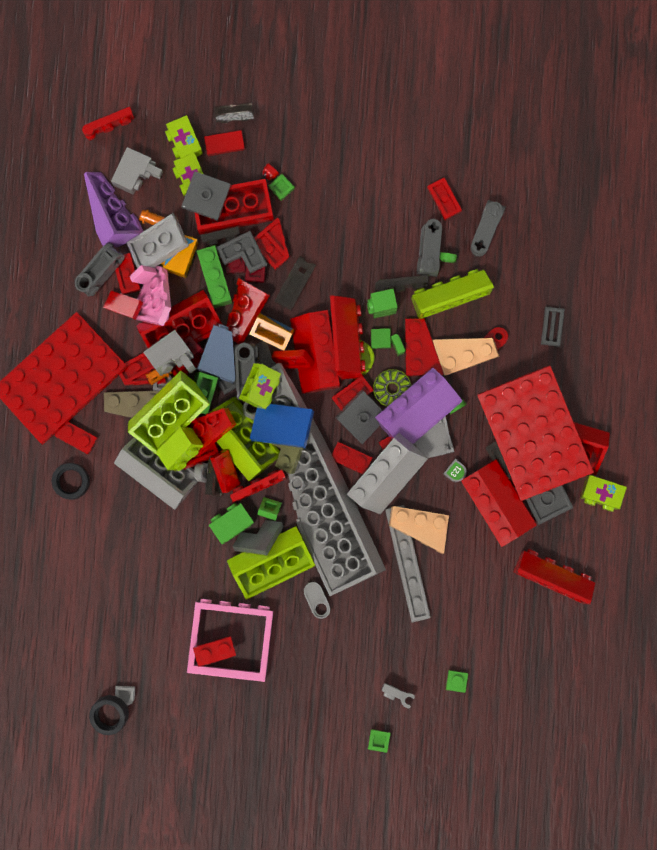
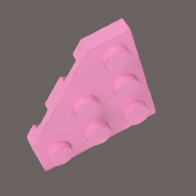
[136,266,171,326]

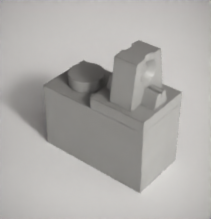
[111,147,163,195]
[143,330,196,376]

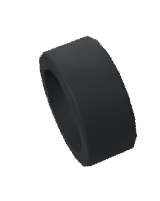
[51,463,90,500]
[89,695,129,735]

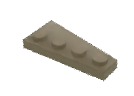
[104,391,159,418]

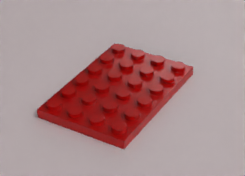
[0,312,128,445]
[477,365,594,501]

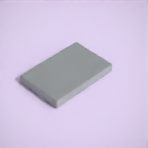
[126,213,189,269]

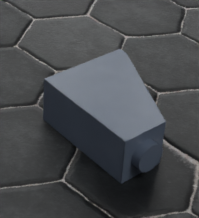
[197,324,235,384]

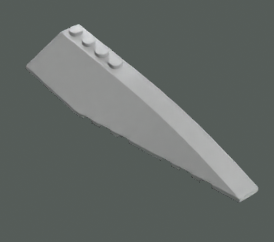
[271,363,386,596]

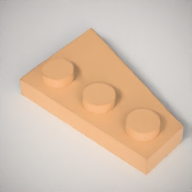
[433,338,500,376]
[389,506,449,554]

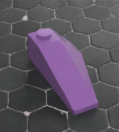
[84,172,144,247]

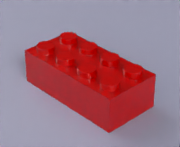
[195,179,274,235]

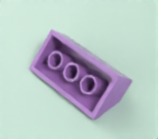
[375,368,462,444]

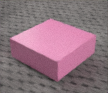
[130,265,157,284]

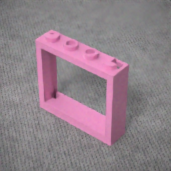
[187,599,273,682]

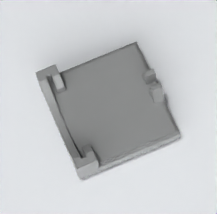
[413,416,454,458]

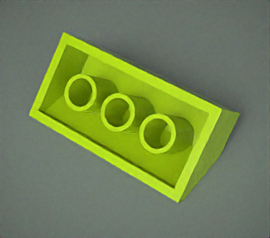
[411,269,494,319]
[128,371,210,455]
[210,396,280,481]
[227,527,315,600]

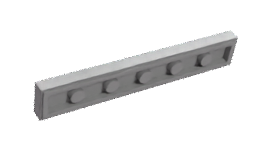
[385,505,431,622]

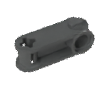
[471,200,506,257]
[417,219,442,277]
[75,242,125,297]
[233,343,258,400]

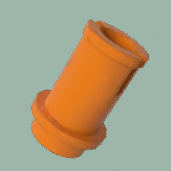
[139,209,165,225]
[146,370,172,385]

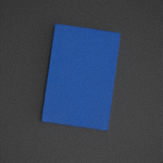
[250,404,314,448]

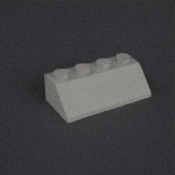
[347,433,428,514]
[114,437,198,510]

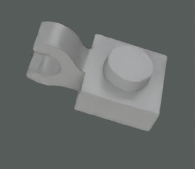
[381,683,415,708]

